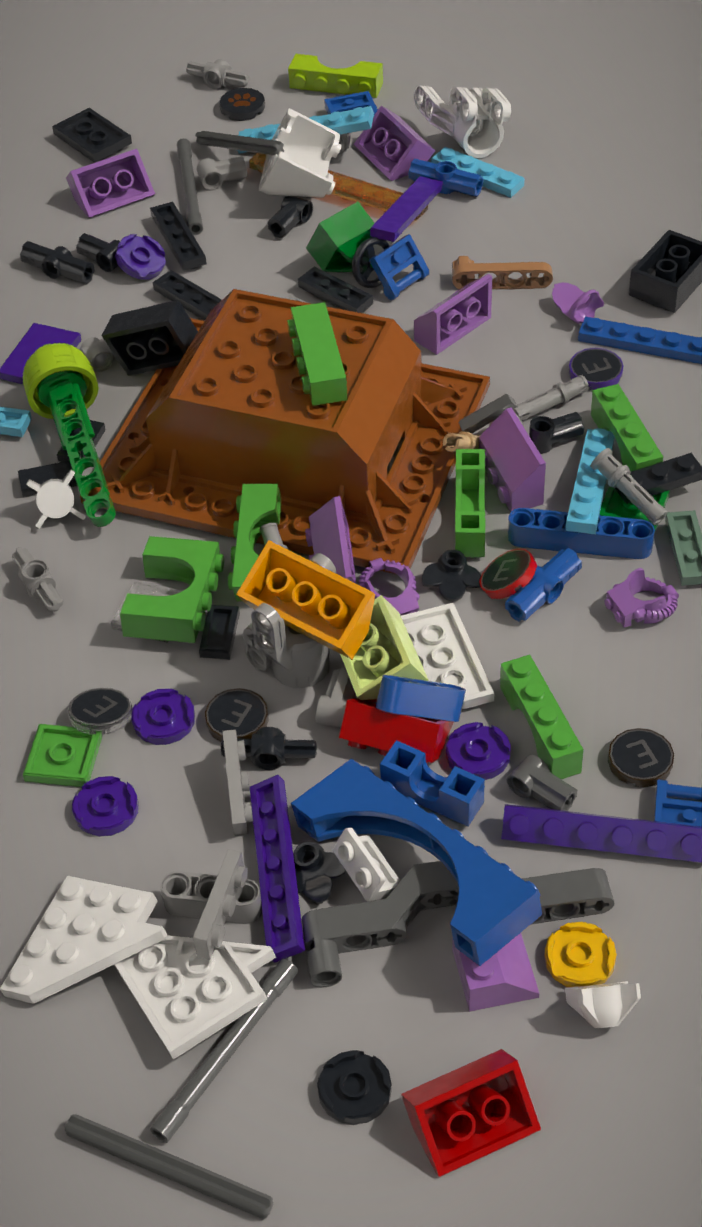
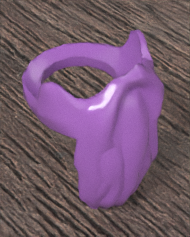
[552,282,605,324]

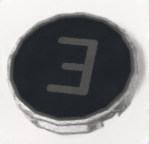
[68,688,132,734]

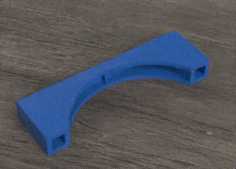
[291,759,542,966]

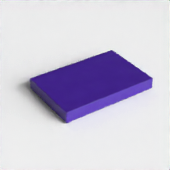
[0,323,82,384]

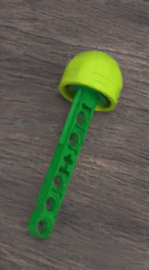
[23,343,116,527]

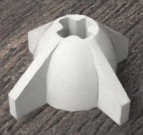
[26,470,86,529]
[565,981,641,1028]

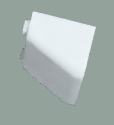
[259,108,341,198]

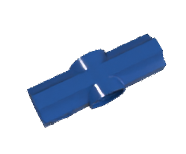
[408,158,483,197]
[505,548,582,622]

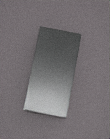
[458,394,518,433]

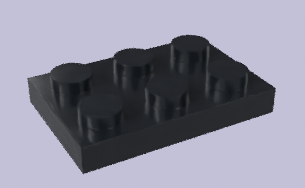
[52,108,132,163]

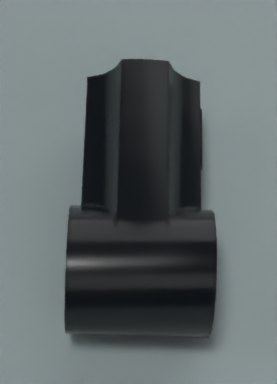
[267,196,313,238]
[76,233,120,272]
[529,412,584,454]

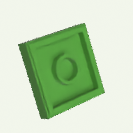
[23,724,103,787]

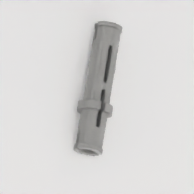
[513,375,589,421]

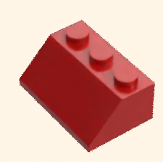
[339,697,454,765]
[401,1049,541,1177]

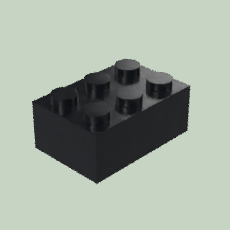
[629,230,702,313]
[101,300,198,376]

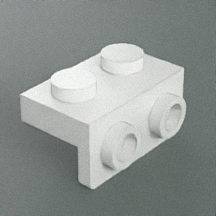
[332,828,400,902]

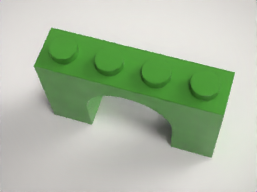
[120,536,224,643]

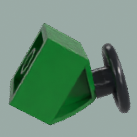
[306,201,390,288]

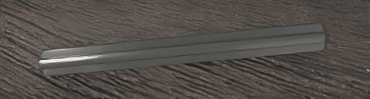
[195,131,284,156]
[65,1114,273,1219]

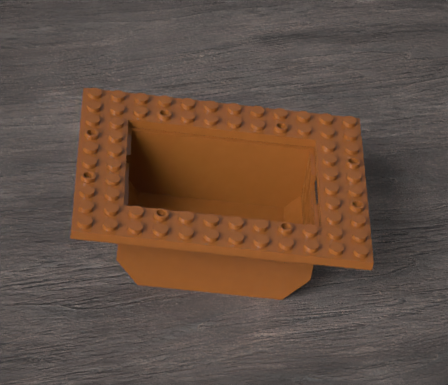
[80,289,490,575]

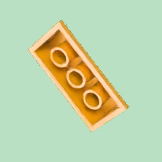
[236,540,376,660]

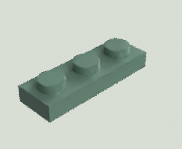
[665,510,702,586]

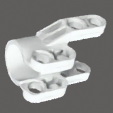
[414,86,511,158]

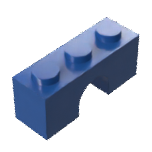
[380,740,485,827]

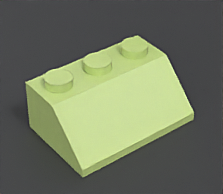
[340,595,429,700]

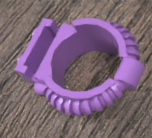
[358,558,420,616]
[604,568,679,628]

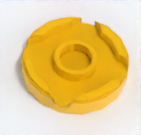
[544,922,617,987]

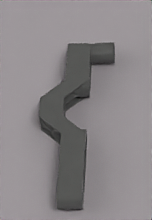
[301,861,615,987]

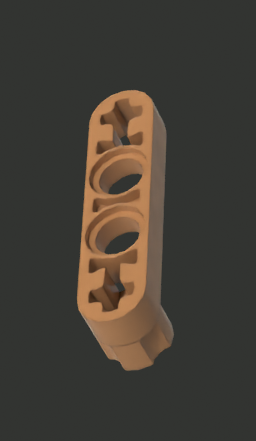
[452,256,553,289]

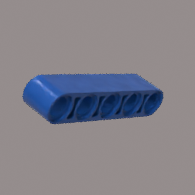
[508,508,655,559]

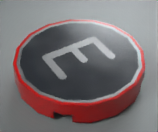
[480,549,537,599]

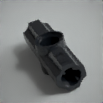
[20,241,95,284]

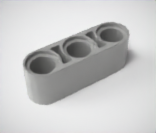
[160,871,262,924]

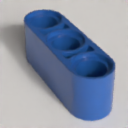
[376,675,466,722]

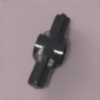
[221,727,317,770]

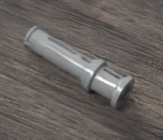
[590,448,668,526]

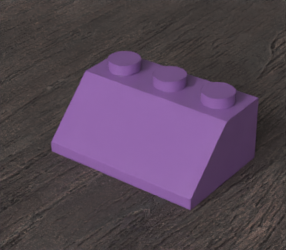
[354,105,435,181]
[66,149,155,218]
[414,274,492,355]
[479,408,546,512]
[305,496,357,584]

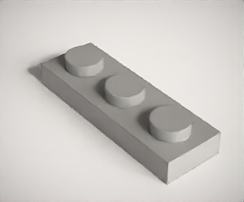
[223,729,253,836]
[193,849,248,959]

